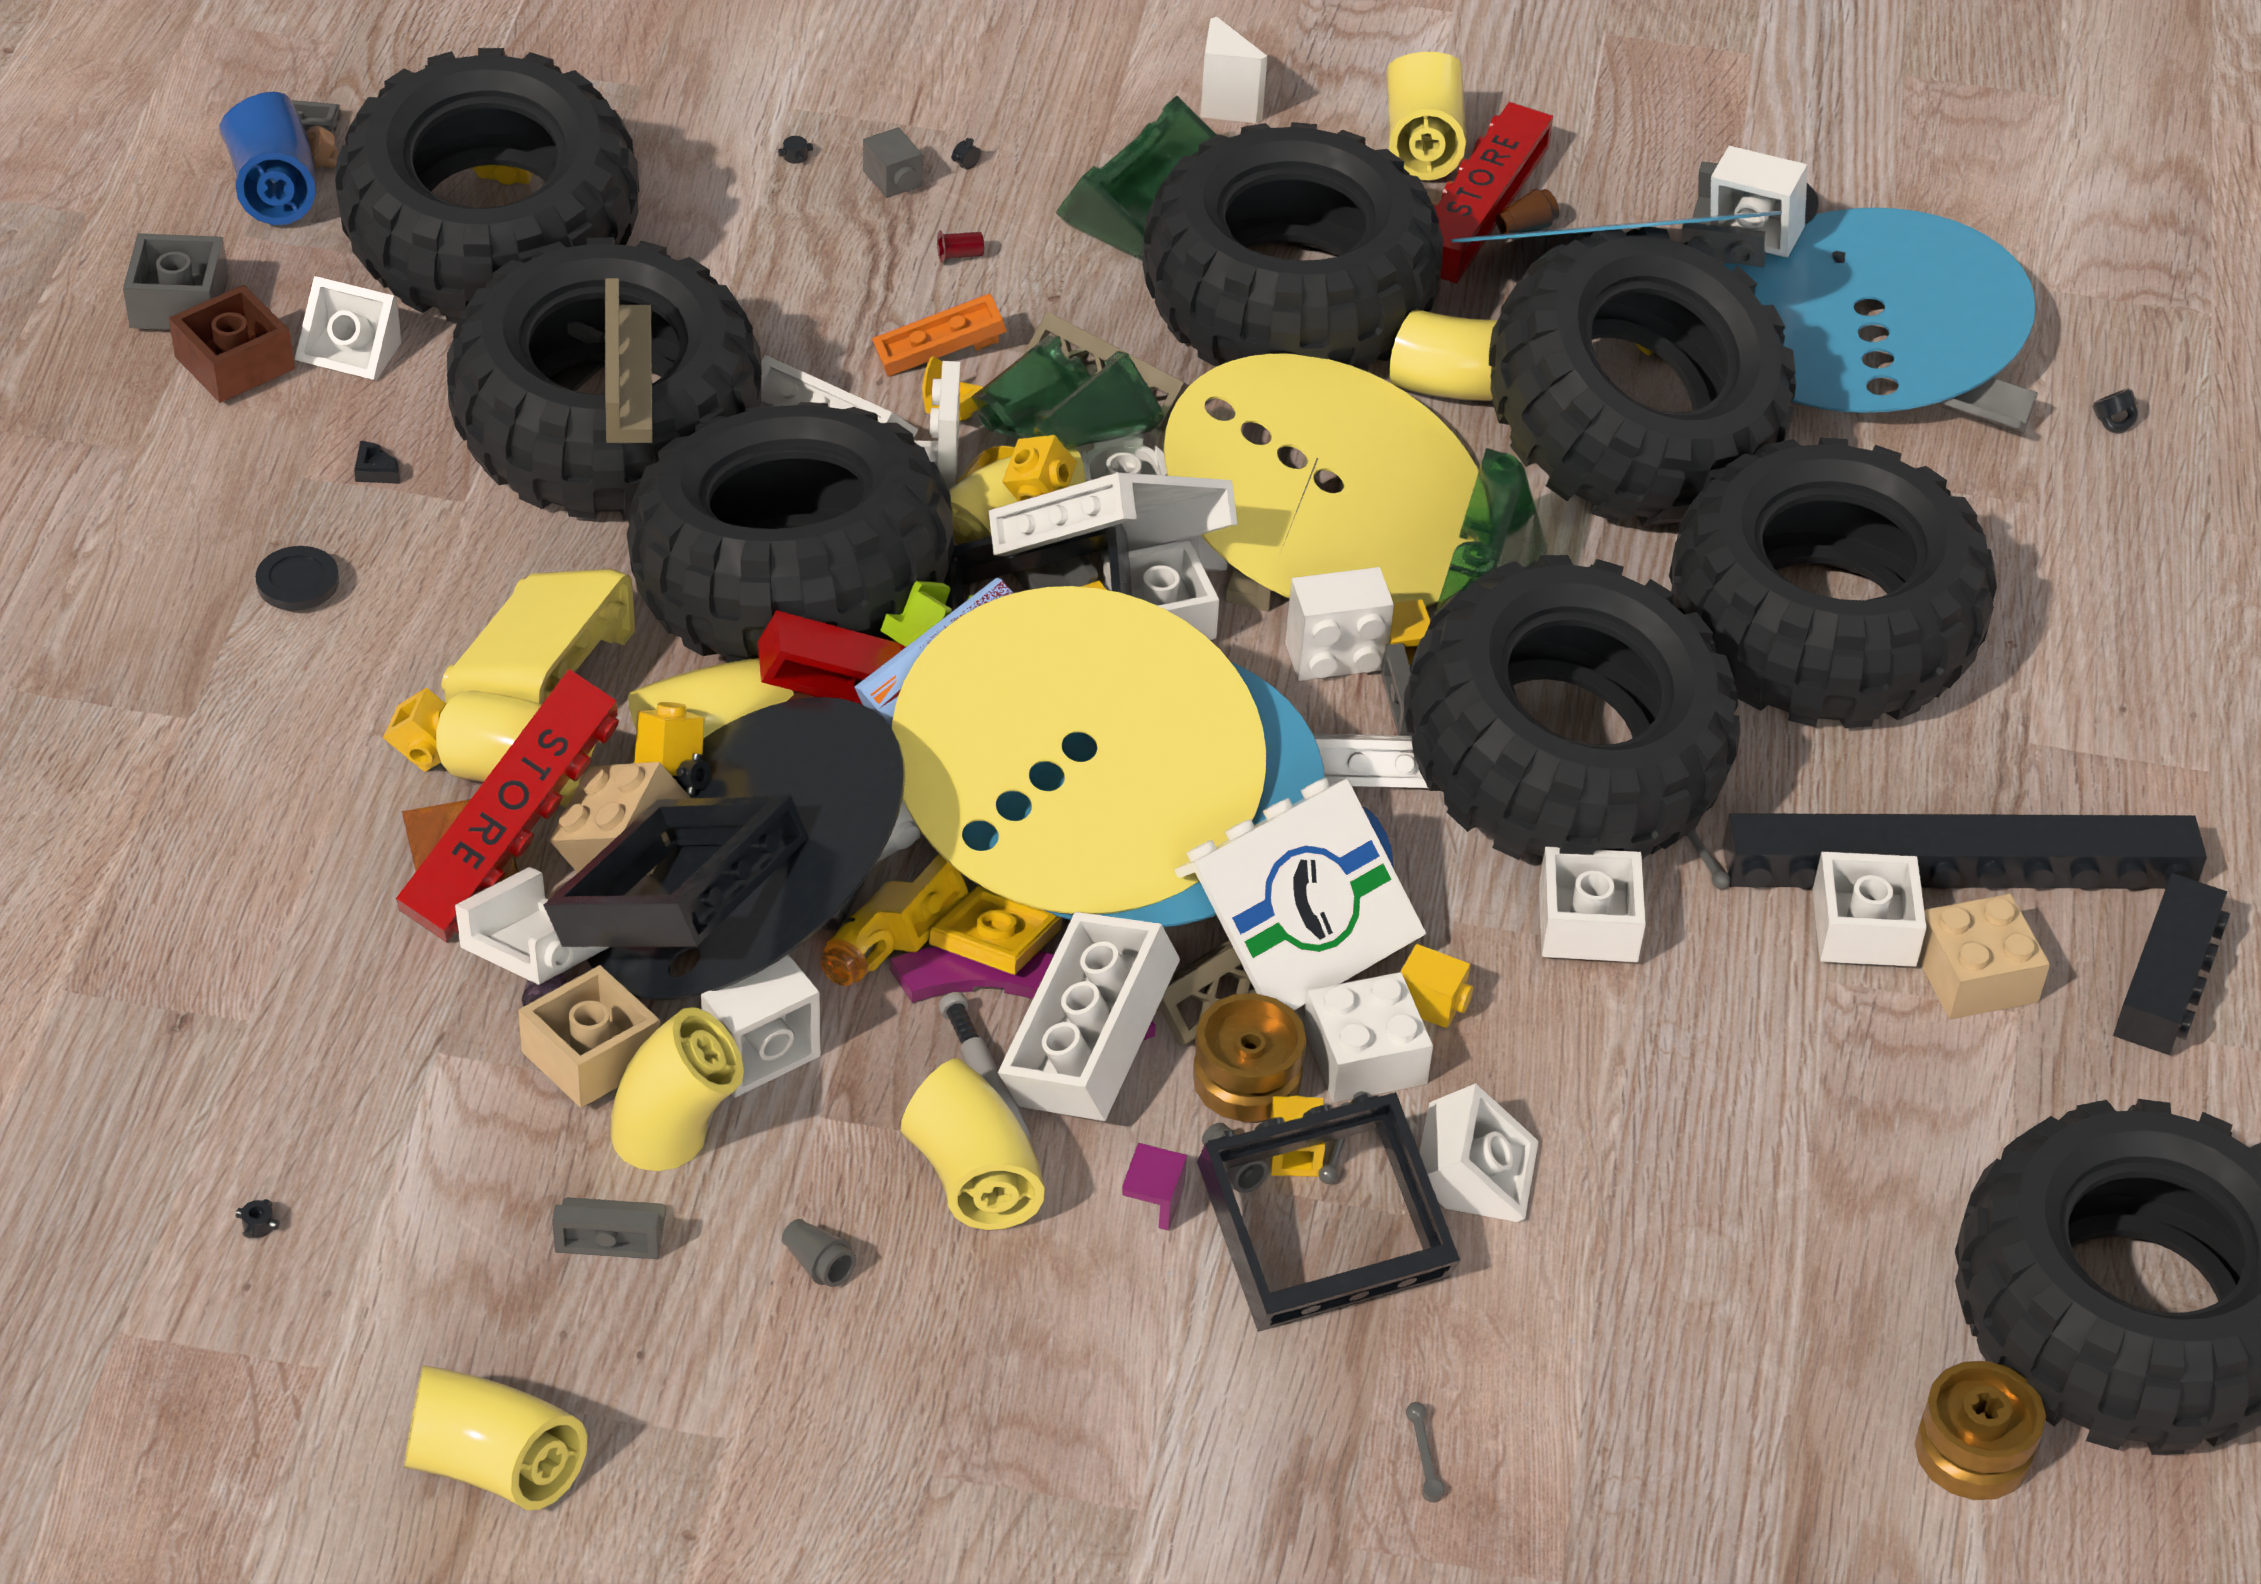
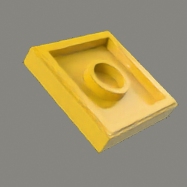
[929,886,1062,975]

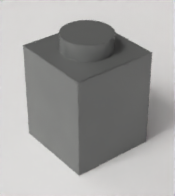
[863,127,922,198]

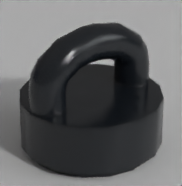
[2092,388,2138,433]

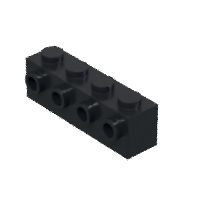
[2113,873,2230,1055]

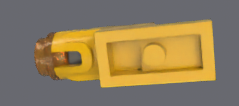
[820,854,969,986]

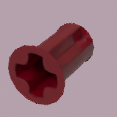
[937,230,984,263]

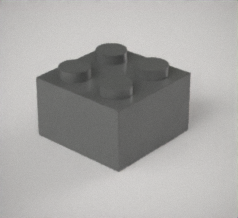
[123,233,229,330]

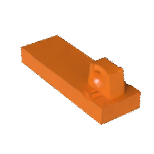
[872,293,1007,377]

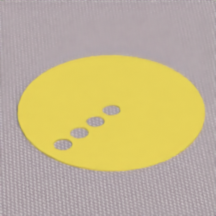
[1164,354,1491,607]
[892,586,1266,915]

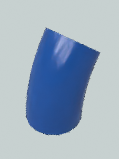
[219,91,317,225]

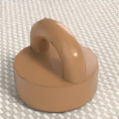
[306,125,339,169]

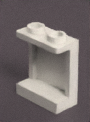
[455,867,609,985]

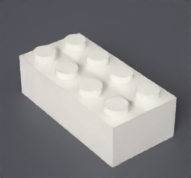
[998,912,1180,1121]

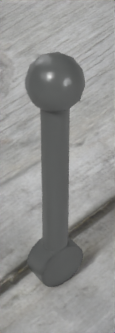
[1685,828,1730,889]
[1318,1102,1350,1184]
[1406,1402,1444,1503]

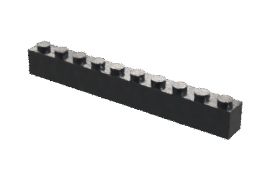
[1722,813,2207,889]

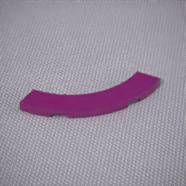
[890,947,1156,1041]

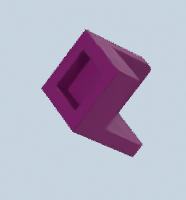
[1122,1143,1187,1231]

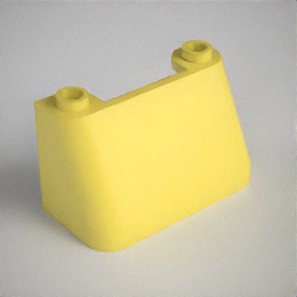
[441,569,635,704]

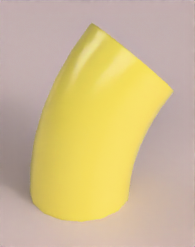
[1386,52,1466,181]
[1390,309,1498,401]
[949,447,1086,545]
[628,658,794,739]
[436,690,596,808]
[610,1007,744,1171]
[901,1058,1044,1230]
[404,1365,588,1510]

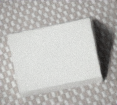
[1200,16,1267,123]
[294,276,402,380]

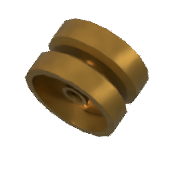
[1193,993,1307,1122]
[1915,1361,2046,1500]

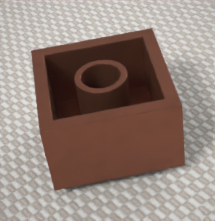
[169,285,295,403]

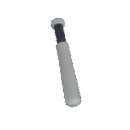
[938,992,1031,1142]

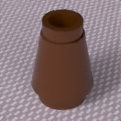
[1496,189,1559,234]

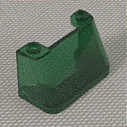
[1056,95,1217,261]
[971,335,1165,449]
[1434,448,1547,615]

